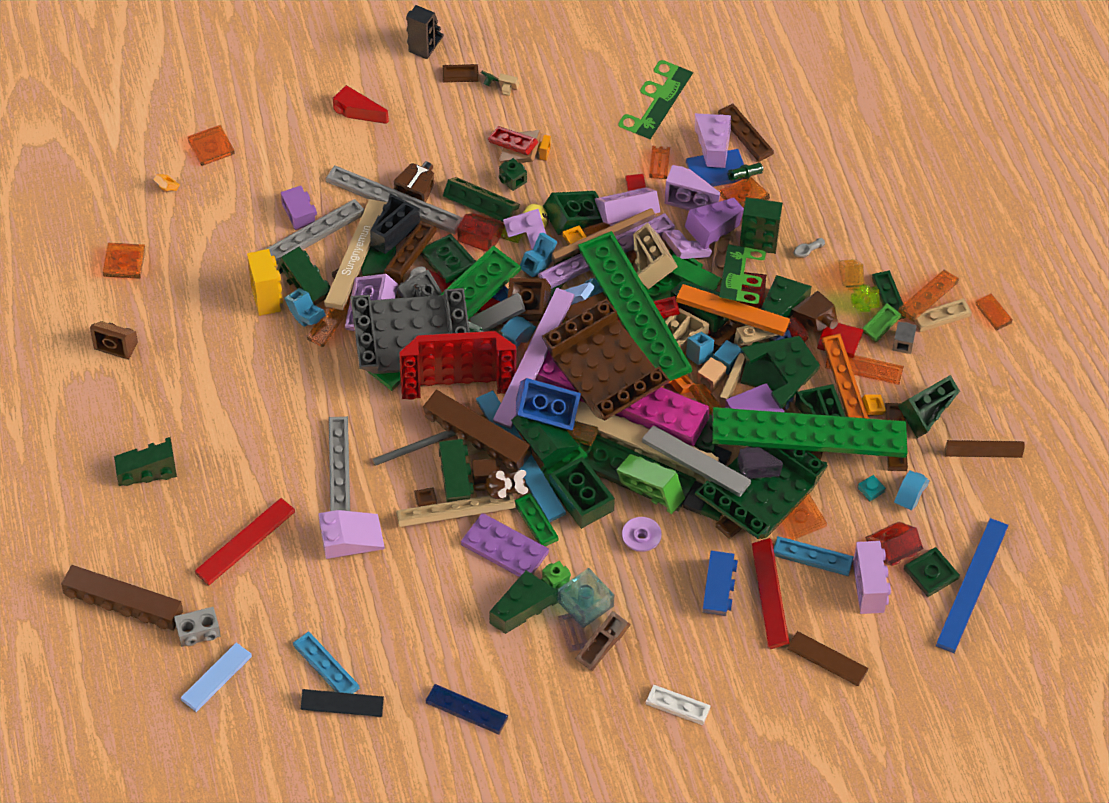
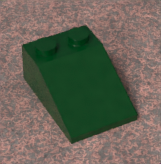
[543,191,604,235]

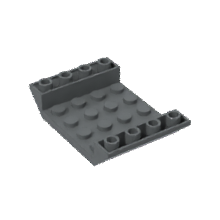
[350,288,470,374]

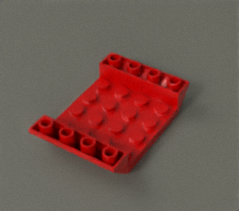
[399,331,516,400]

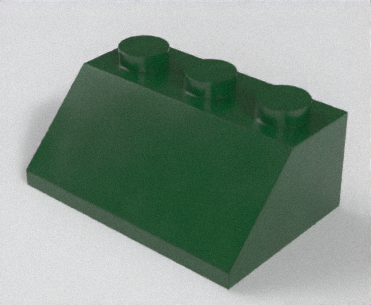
[741,342,799,399]
[511,416,579,470]

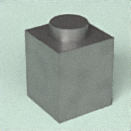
[893,322,917,354]

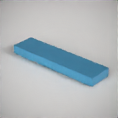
[773,536,854,576]
[293,631,360,693]

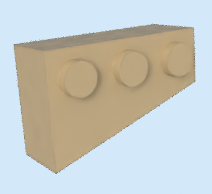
[633,223,678,289]
[665,308,709,353]

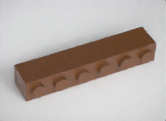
[423,389,532,470]
[61,565,183,631]

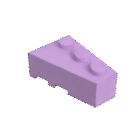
[695,113,731,168]

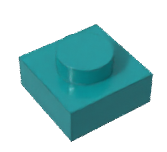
[858,475,886,501]

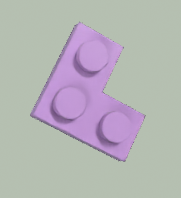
[503,209,546,249]
[662,230,712,259]

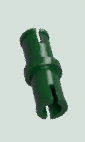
[727,162,764,181]

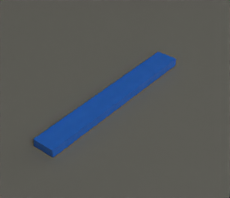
[936,518,1008,654]

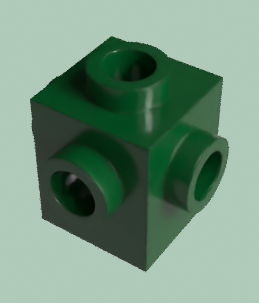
[499,158,527,191]

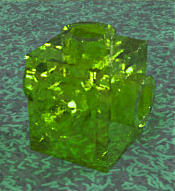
[851,284,880,312]

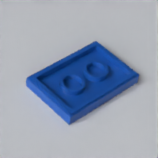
[686,149,748,187]

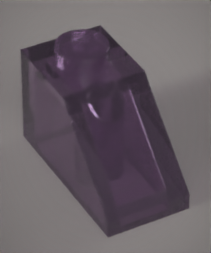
[737,447,783,479]

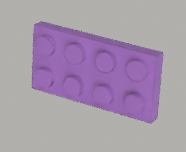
[461,513,549,577]

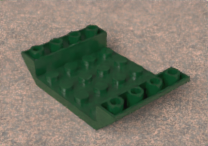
[695,446,828,539]

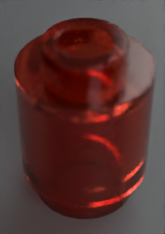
[787,318,809,343]

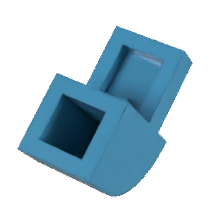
[520,233,557,277]
[284,288,326,327]
[501,316,537,350]
[894,470,930,510]

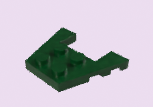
[741,336,820,409]

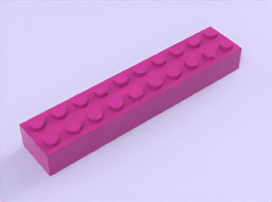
[535,351,709,446]

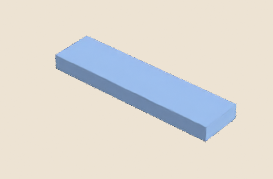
[181,642,252,712]

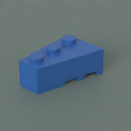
[703,550,738,616]

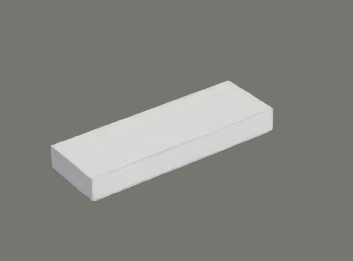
[646,685,711,725]

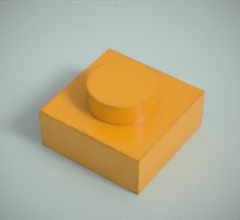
[537,135,551,161]
[154,174,180,191]
[563,226,586,245]
[862,394,886,415]

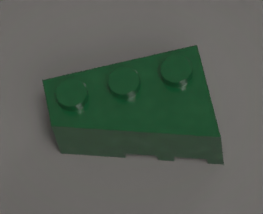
[277,246,331,305]
[761,275,812,318]
[898,375,960,438]
[795,384,845,417]
[438,439,474,502]
[489,570,558,634]

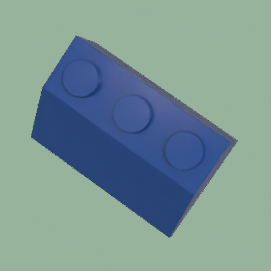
[516,378,581,431]

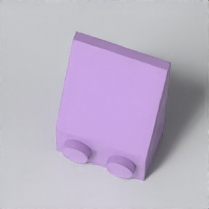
[664,165,720,210]
[318,510,385,559]

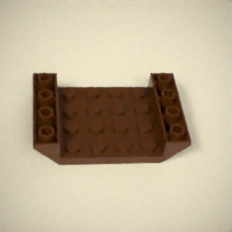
[542,298,670,421]

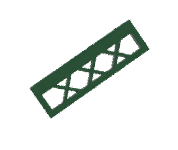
[443,177,520,222]

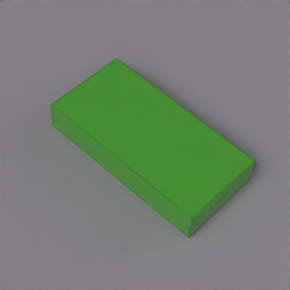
[862,303,901,342]

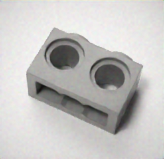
[174,607,221,647]

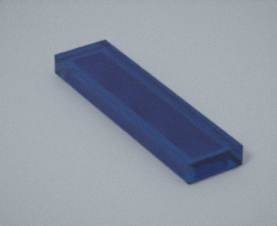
[426,684,508,735]

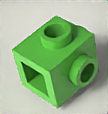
[541,561,571,593]

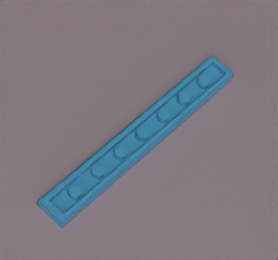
[476,390,566,522]

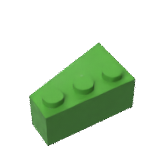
[617,454,685,514]

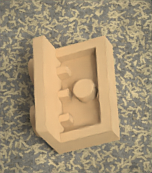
[734,325,777,347]

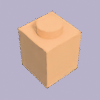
[697,357,727,392]

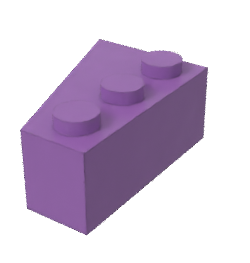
[685,198,744,249]

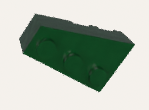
[671,280,738,334]
[114,437,177,486]

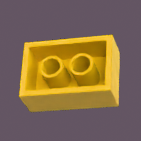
[247,249,283,316]

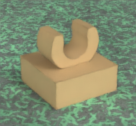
[499,73,519,96]

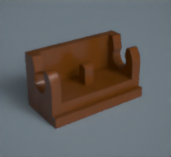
[708,319,745,354]

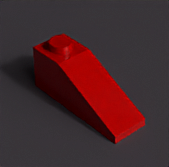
[333,85,389,124]

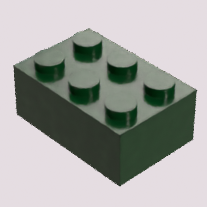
[740,197,783,254]
[549,456,615,529]

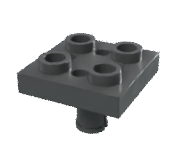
[396,270,442,298]

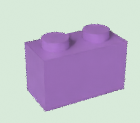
[281,186,317,230]

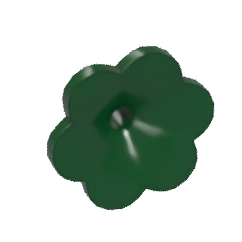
[480,70,499,86]

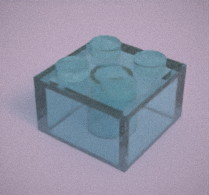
[557,568,614,628]

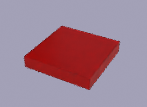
[817,323,864,359]

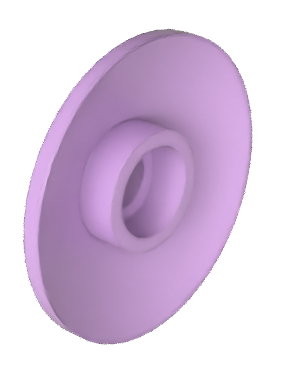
[622,517,662,552]

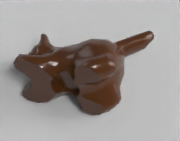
[473,470,528,499]

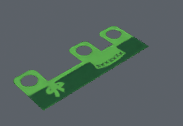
[618,60,694,140]
[719,244,766,304]

